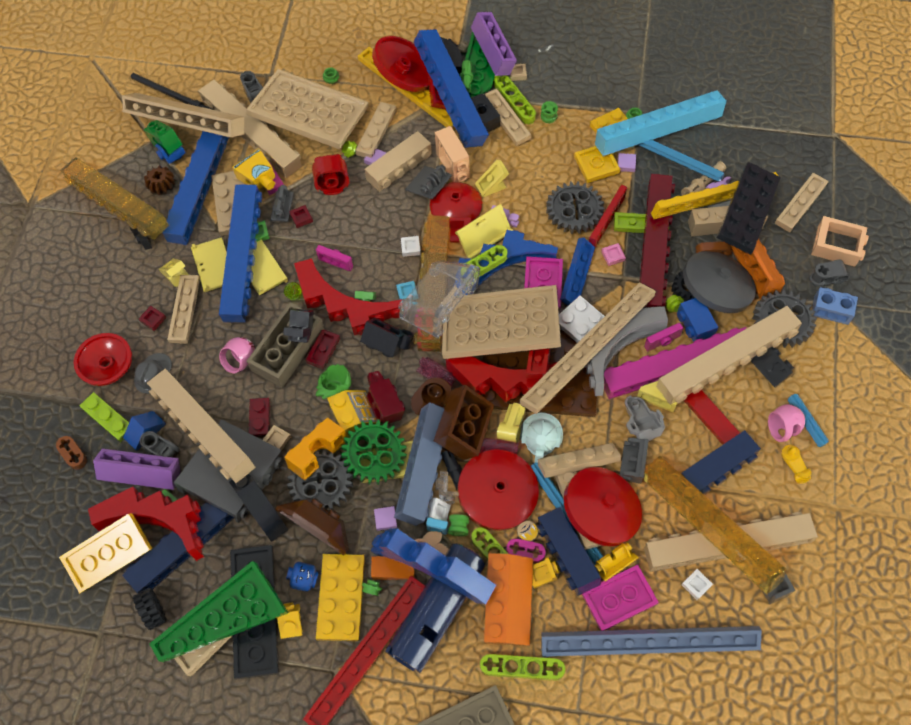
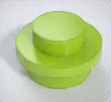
[342,141,357,158]
[665,295,684,313]

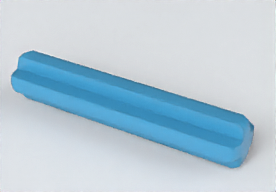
[788,394,829,447]

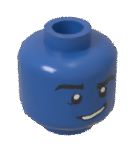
[286,562,318,592]

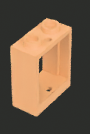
[435,126,470,182]
[811,216,869,267]

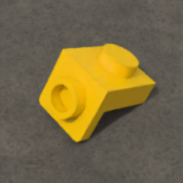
[532,557,559,589]
[277,602,303,639]

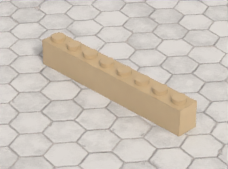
[198,80,302,178]
[122,93,244,137]
[656,306,802,405]
[147,368,256,483]
[644,512,818,572]

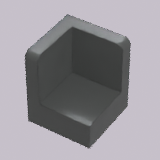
[759,571,795,604]

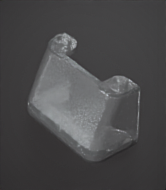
[398,260,480,339]

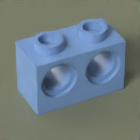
[812,287,858,325]

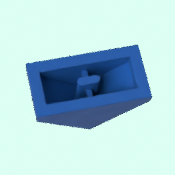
[123,411,166,451]

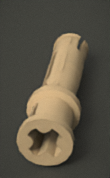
[681,161,726,196]

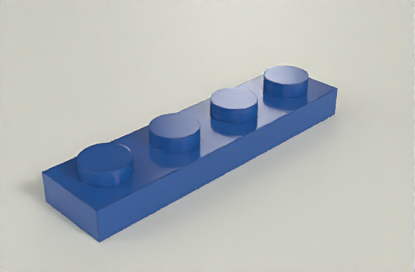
[560,237,595,306]

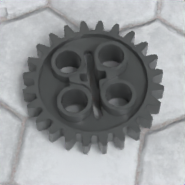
[546,181,604,234]
[752,290,817,348]
[287,449,353,510]

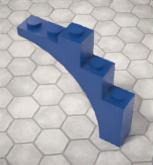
[448,230,558,297]
[370,528,496,604]

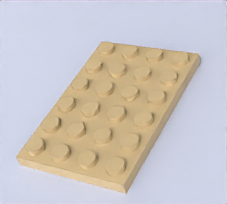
[246,69,369,149]
[442,285,561,359]

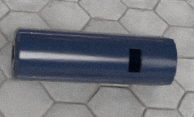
[385,543,486,674]

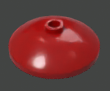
[430,182,482,227]
[74,333,132,386]

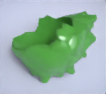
[316,364,352,400]

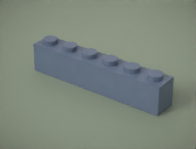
[394,403,444,526]

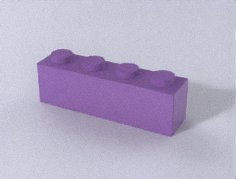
[471,12,517,76]
[93,449,181,490]

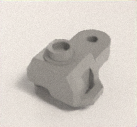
[625,395,665,441]

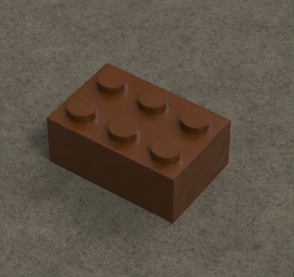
[433,385,494,460]

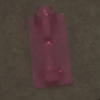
[416,357,456,386]
[479,438,519,454]

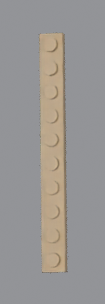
[520,282,655,414]

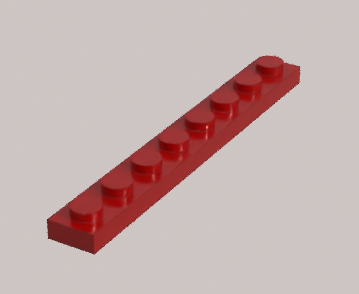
[303,576,425,725]

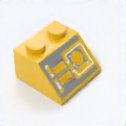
[327,390,377,438]

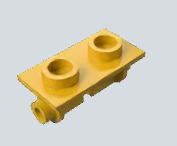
[594,542,638,581]

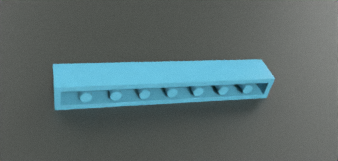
[595,90,726,156]

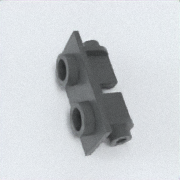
[271,185,294,222]

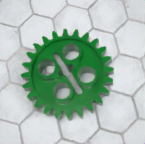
[341,419,407,485]

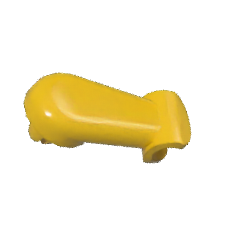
[781,445,812,484]

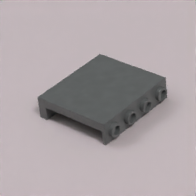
[174,419,284,523]

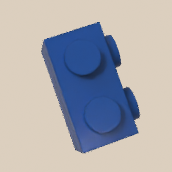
[677,298,718,342]

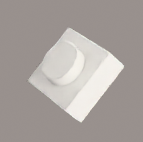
[401,236,421,257]
[427,498,451,521]
[682,569,713,600]

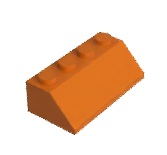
[730,239,785,299]
[484,553,533,646]

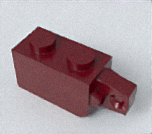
[366,371,405,426]

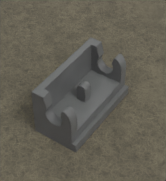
[620,438,649,484]

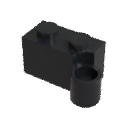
[360,317,414,357]

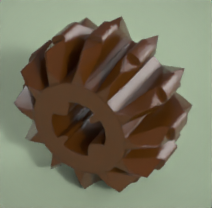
[144,165,175,196]

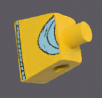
[232,148,275,190]

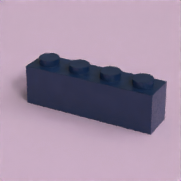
[678,430,761,499]
[536,507,601,596]

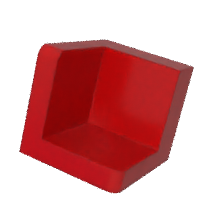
[450,217,471,243]

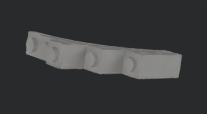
[579,307,668,396]

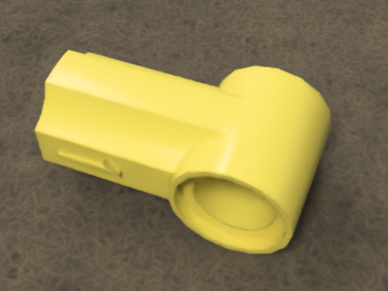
[497,403,526,443]

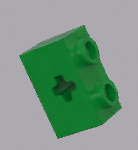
[143,120,183,155]

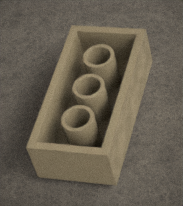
[246,302,324,388]

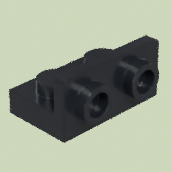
[751,347,794,388]

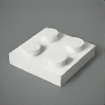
[559,296,605,343]

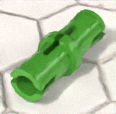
[460,60,473,93]

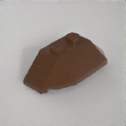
[275,498,349,556]

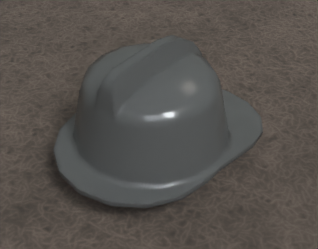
[134,353,172,394]

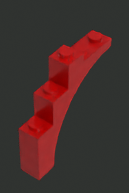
[294,258,406,336]
[446,356,559,402]
[88,487,204,561]

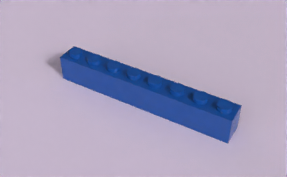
[414,29,489,148]
[162,131,229,245]
[219,184,262,322]

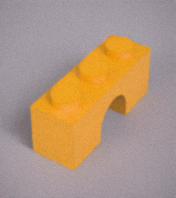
[284,417,346,480]

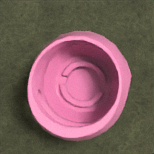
[219,337,255,374]
[768,404,805,442]

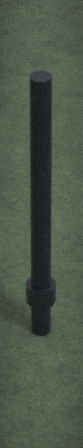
[131,73,213,110]

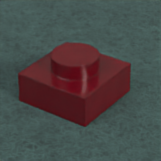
[289,205,313,228]
[139,306,166,331]

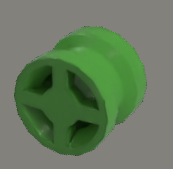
[541,101,558,123]
[448,514,469,537]

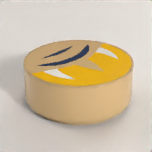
[517,521,538,542]

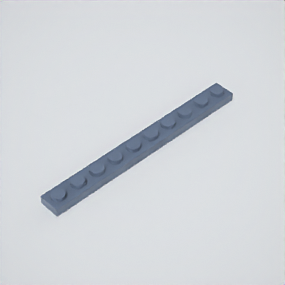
[541,626,762,657]

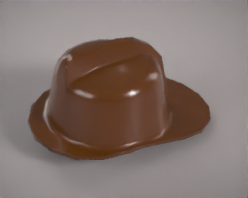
[411,377,452,416]

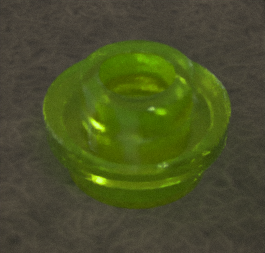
[284,282,302,300]

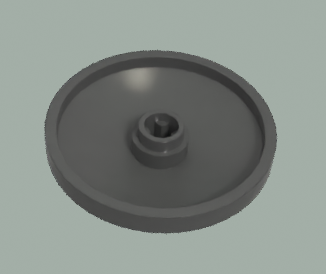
[683,251,756,313]

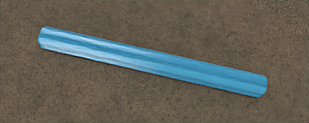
[638,139,724,182]
[531,463,604,565]

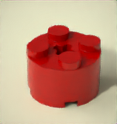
[312,154,349,195]

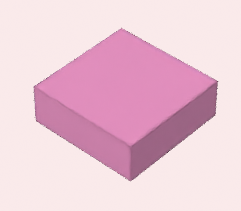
[601,243,626,266]

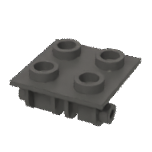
[405,164,452,199]

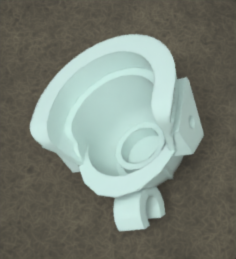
[520,413,563,463]

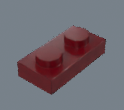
[306,329,340,370]
[249,398,270,437]

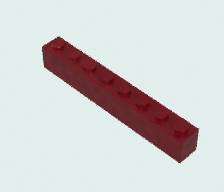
[639,173,675,308]

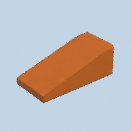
[371,556,414,580]

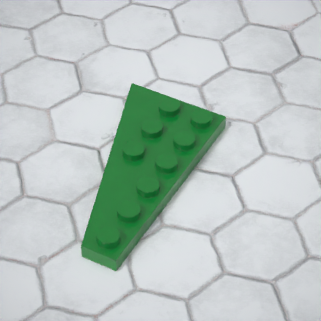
[149,561,288,662]

